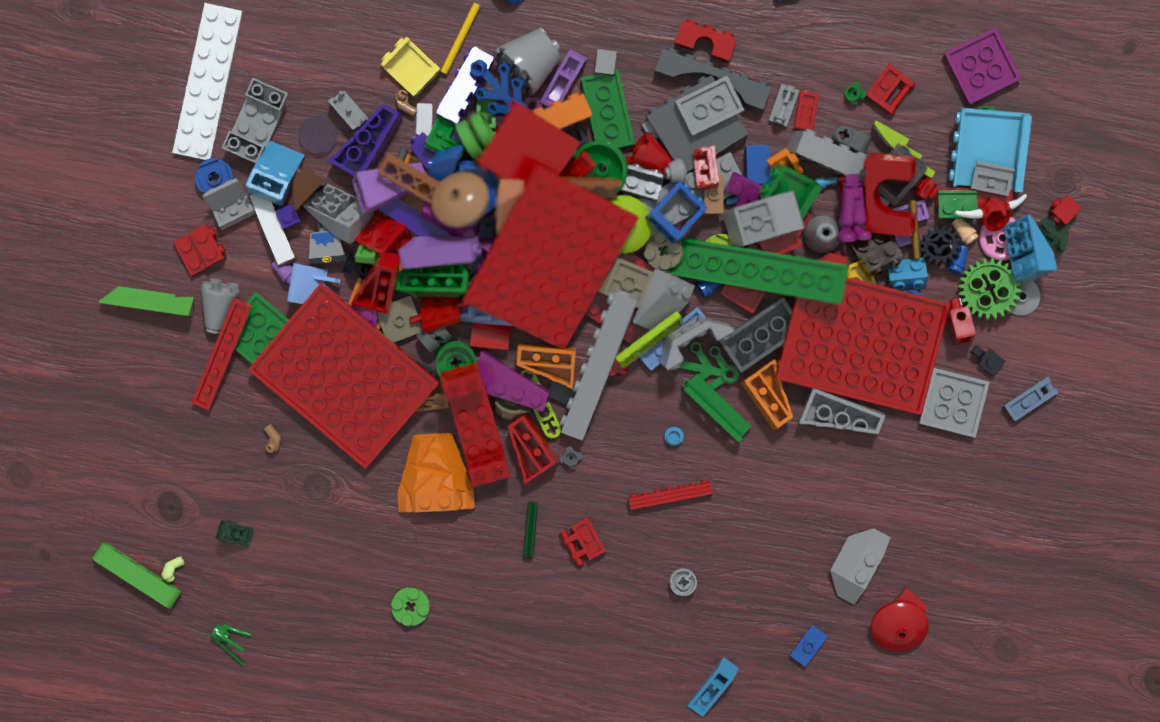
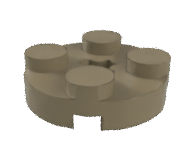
[644,232,684,270]

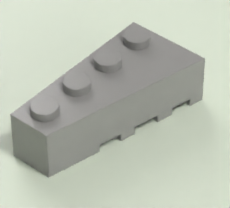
[786,129,867,182]
[799,388,885,434]

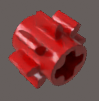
[914,177,938,201]

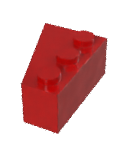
[351,252,401,314]
[508,413,559,484]

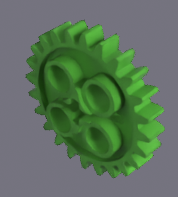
[959,258,1022,321]

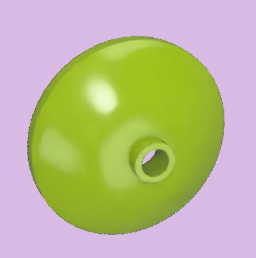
[609,196,652,254]

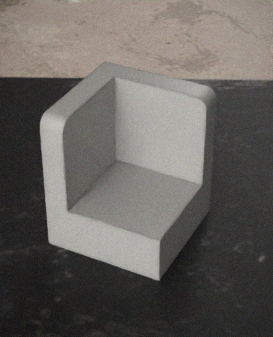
[595,49,617,75]

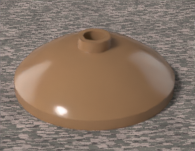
[432,172,489,227]

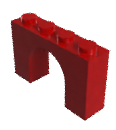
[863,153,917,236]

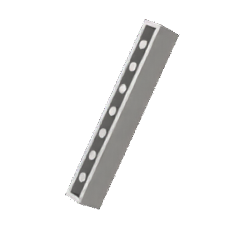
[560,288,638,441]

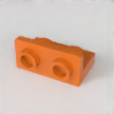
[767,148,804,174]

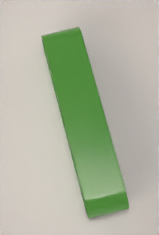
[92,542,181,609]

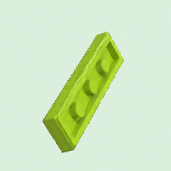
[615,311,684,368]

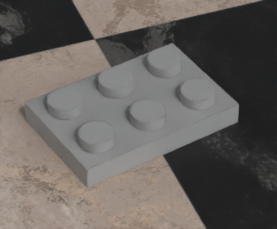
[675,76,744,136]

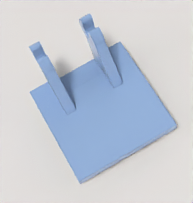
[287,263,341,304]

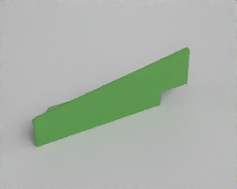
[99,286,194,316]

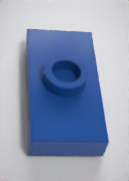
[790,625,828,667]

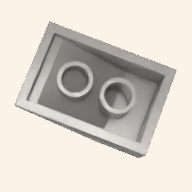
[633,269,695,330]

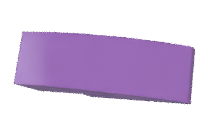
[540,49,587,107]

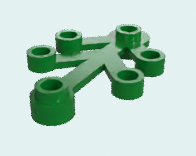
[670,342,739,389]

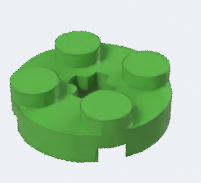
[391,587,430,626]

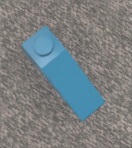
[687,657,739,717]

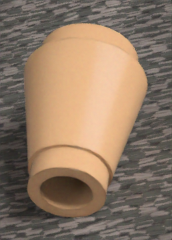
[952,219,979,246]

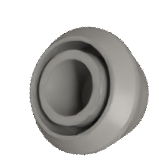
[664,158,687,184]

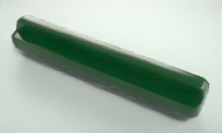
[523,501,538,558]

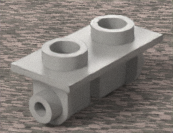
[769,84,800,127]

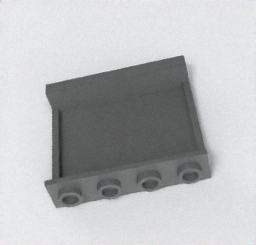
[646,75,748,174]

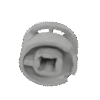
[669,568,697,596]

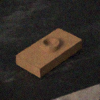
[703,175,723,214]

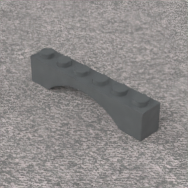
[655,47,771,111]

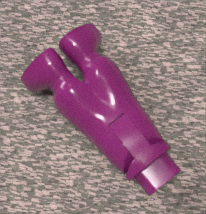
[838,174,872,242]

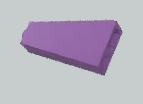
[352,162,427,215]
[399,236,482,268]

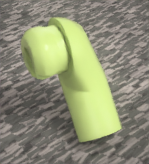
[161,556,185,583]

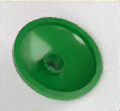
[572,141,628,192]

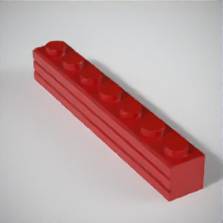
[628,480,713,510]

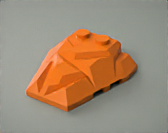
[397,433,475,512]

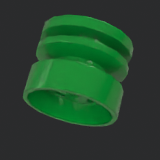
[436,341,476,377]

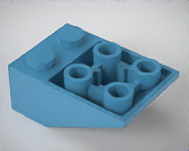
[245,141,305,206]
[1004,215,1057,282]

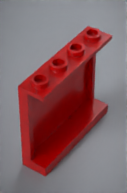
[475,99,580,187]

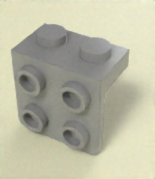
[203,179,256,230]

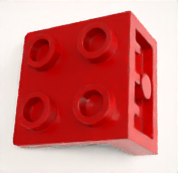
[355,212,412,256]

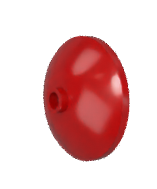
[871,601,929,652]

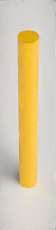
[440,3,480,75]

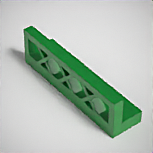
[683,373,752,442]

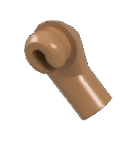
[396,90,418,117]
[263,424,281,453]

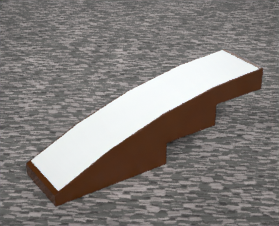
[249,194,297,268]

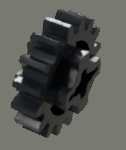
[920,225,962,267]

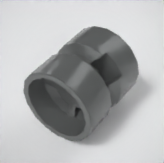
[416,327,453,354]

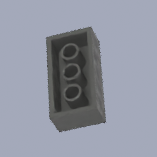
[718,297,792,373]

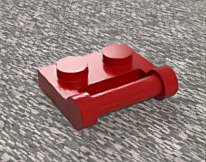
[866,64,916,116]

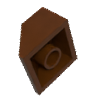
[293,166,326,212]

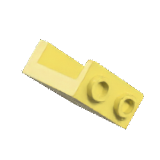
[380,37,441,98]

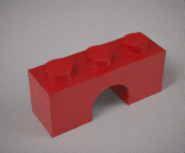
[674,19,737,63]

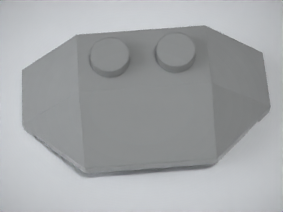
[830,528,891,604]

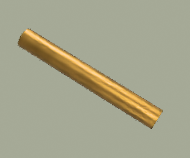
[909,200,921,259]

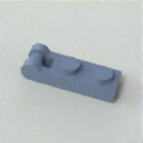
[1003,376,1059,421]

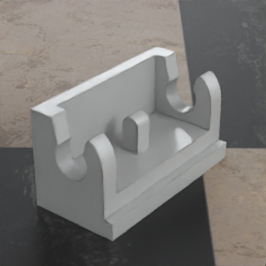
[328,90,368,132]

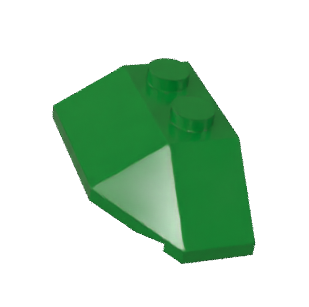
[396,263,469,298]

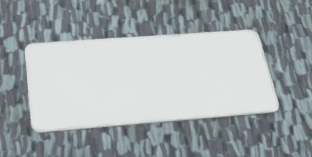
[416,103,432,136]

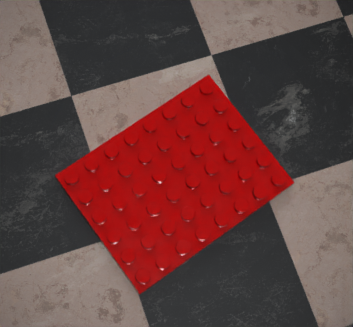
[462,165,639,349]
[775,277,950,415]
[248,282,440,469]

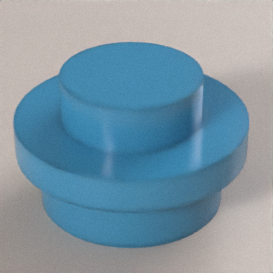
[664,427,684,446]

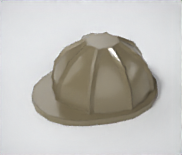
[494,397,531,421]

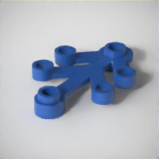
[470,59,527,114]

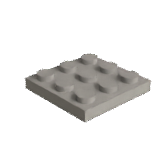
[919,368,990,438]

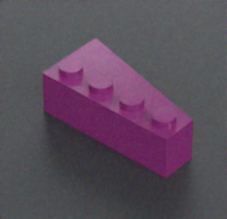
[419,193,497,257]
[478,350,552,411]

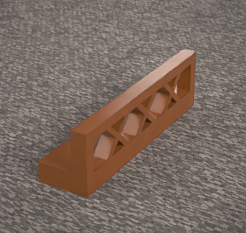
[377,153,455,205]
[563,177,621,198]

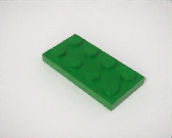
[581,69,635,148]

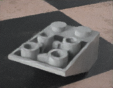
[304,184,374,244]

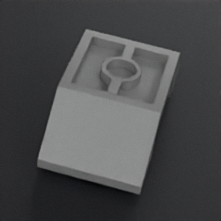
[222,78,288,163]
[722,191,804,247]
[659,316,734,370]

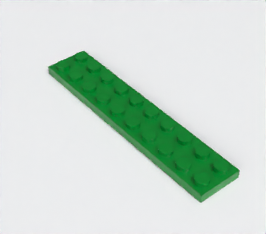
[657,238,849,304]

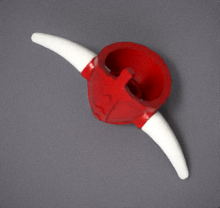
[955,194,1027,232]

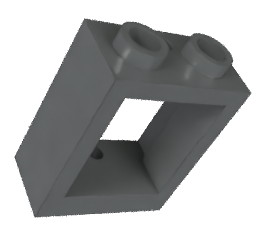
[879,143,927,206]

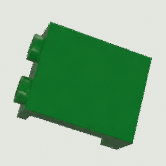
[759,162,822,220]

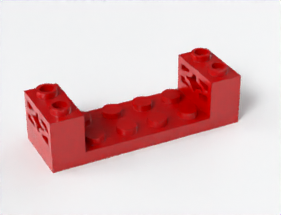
[440,362,510,487]

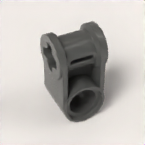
[833,126,872,154]

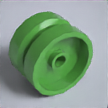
[455,111,494,161]

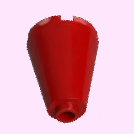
[626,132,674,182]

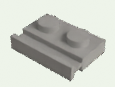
[970,160,1015,196]

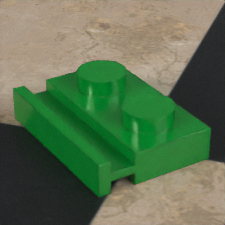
[938,190,977,219]

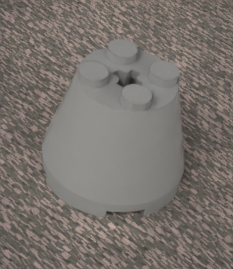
[494,27,561,96]

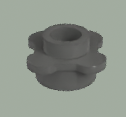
[560,446,583,469]

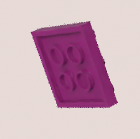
[944,27,1021,105]

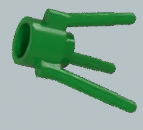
[210,624,252,666]

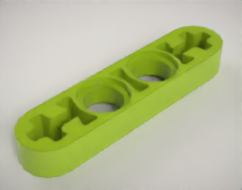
[521,369,561,438]

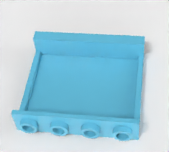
[949,107,1032,192]

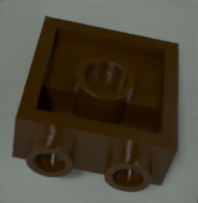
[849,233,903,278]

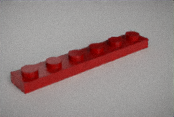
[191,298,253,411]

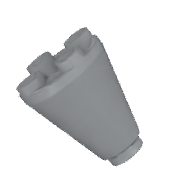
[803,216,841,254]
[201,278,240,334]

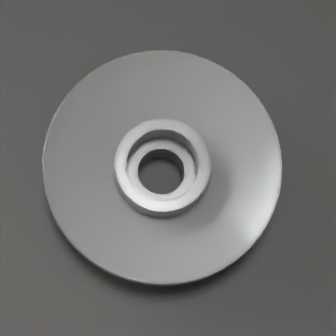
[1002,281,1040,315]

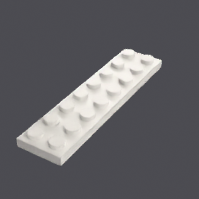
[172,3,243,160]

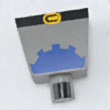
[309,221,347,265]

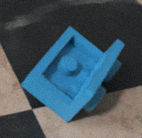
[887,258,928,291]

